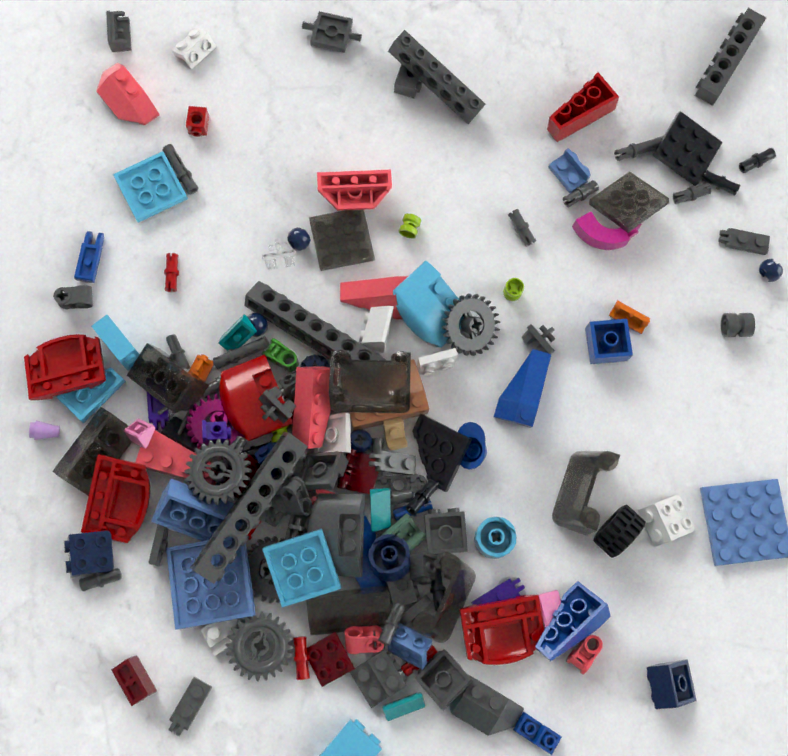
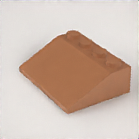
[340,359,429,431]

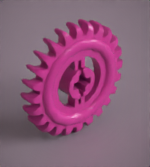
[186,394,246,448]

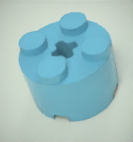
[474,517,516,559]

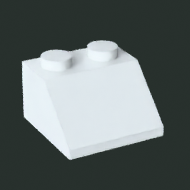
[359,306,394,353]

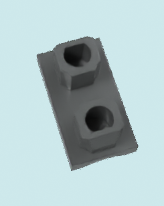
[521,324,555,354]
[258,386,296,424]
[285,514,310,540]

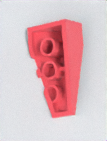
[340,276,408,319]

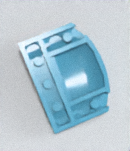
[393,261,464,348]

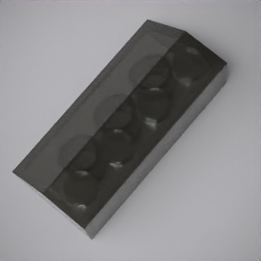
[126,343,209,413]
[52,407,132,496]
[306,586,391,635]

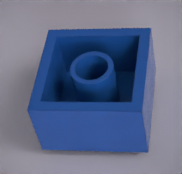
[585,319,633,364]

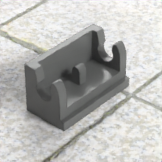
[106,11,132,52]

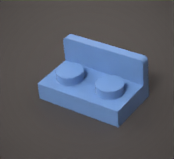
[548,148,591,193]
[388,623,432,670]

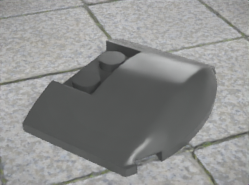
[307,493,365,577]

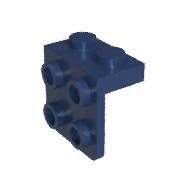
[64,531,114,578]

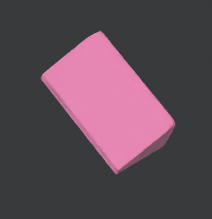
[124,419,155,449]
[539,590,561,628]

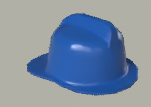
[458,422,487,470]

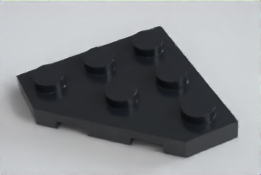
[412,414,472,492]

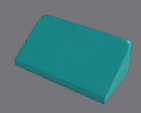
[218,314,257,351]
[370,488,391,531]
[382,692,425,721]

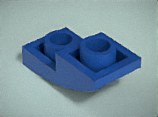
[513,712,562,755]

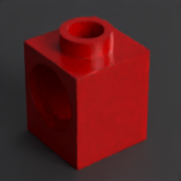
[186,106,209,137]

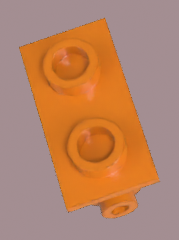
[609,300,650,334]
[181,354,214,396]

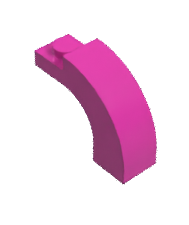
[572,212,642,250]

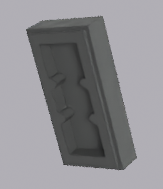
[148,524,169,566]

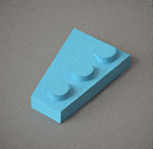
[56,367,126,423]

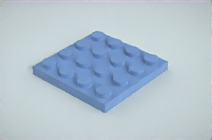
[700,479,788,566]
[166,537,255,630]

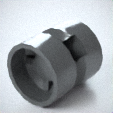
[720,313,755,337]

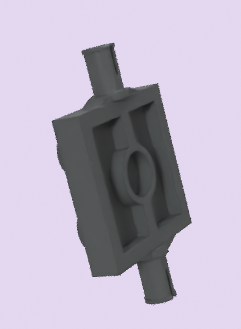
[302,11,362,53]

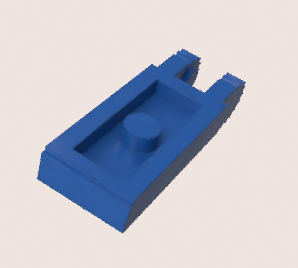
[74,231,104,283]

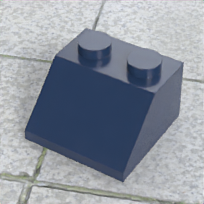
[647,659,697,709]

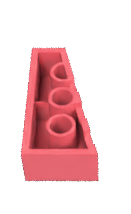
[292,366,341,449]
[135,430,220,485]

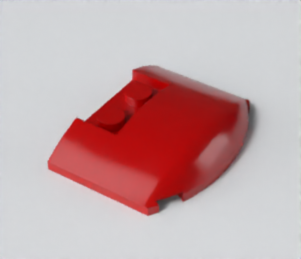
[24,334,106,401]
[219,354,293,441]
[81,454,150,543]
[459,594,544,665]

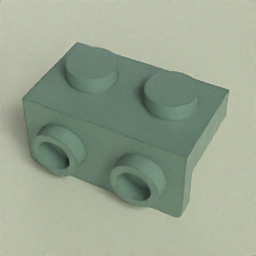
[381,513,426,551]

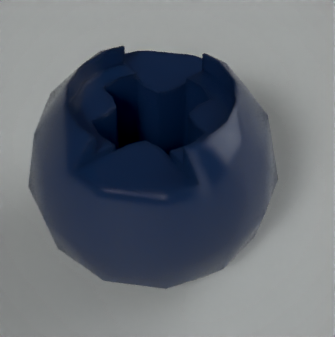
[287,227,310,251]
[759,258,783,282]
[247,313,268,337]
[351,429,372,453]

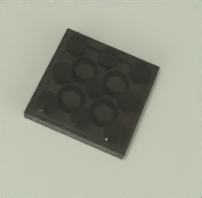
[589,171,669,233]
[309,210,375,271]

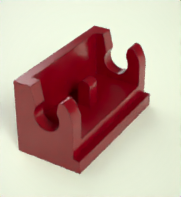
[111,655,157,706]

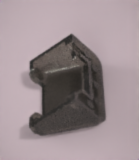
[329,350,411,413]
[552,451,620,536]
[409,551,476,643]

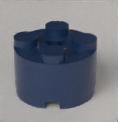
[368,534,411,582]

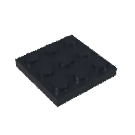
[653,111,723,186]

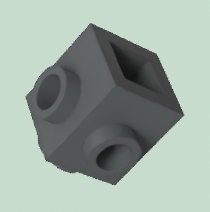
[278,371,296,403]

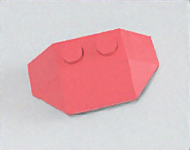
[97,63,159,125]
[317,170,392,211]

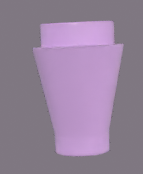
[29,421,60,440]

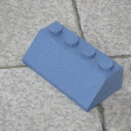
[151,478,243,541]

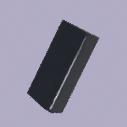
[161,416,199,452]

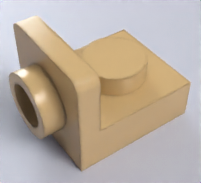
[383,417,408,451]

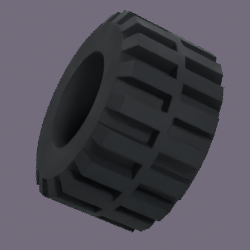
[593,505,646,558]

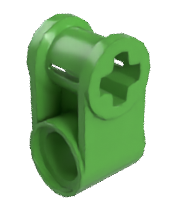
[261,338,299,372]

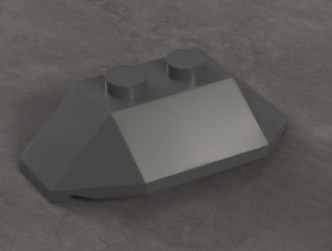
[449,674,524,736]

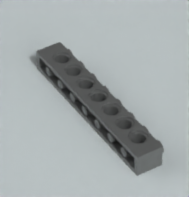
[244,281,386,385]
[190,432,308,584]

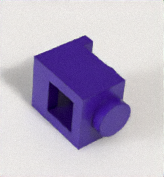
[202,420,231,446]

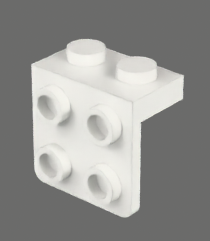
[638,495,694,547]

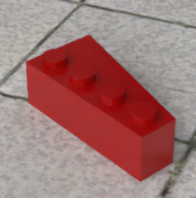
[547,72,619,142]

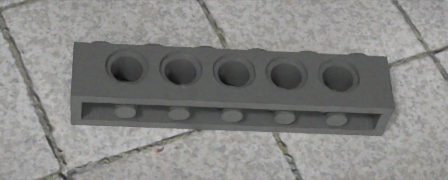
[695,8,767,105]
[388,30,486,124]

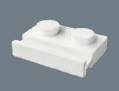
[201,618,251,656]

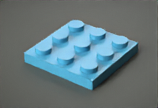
[113,151,188,223]
[263,529,341,607]

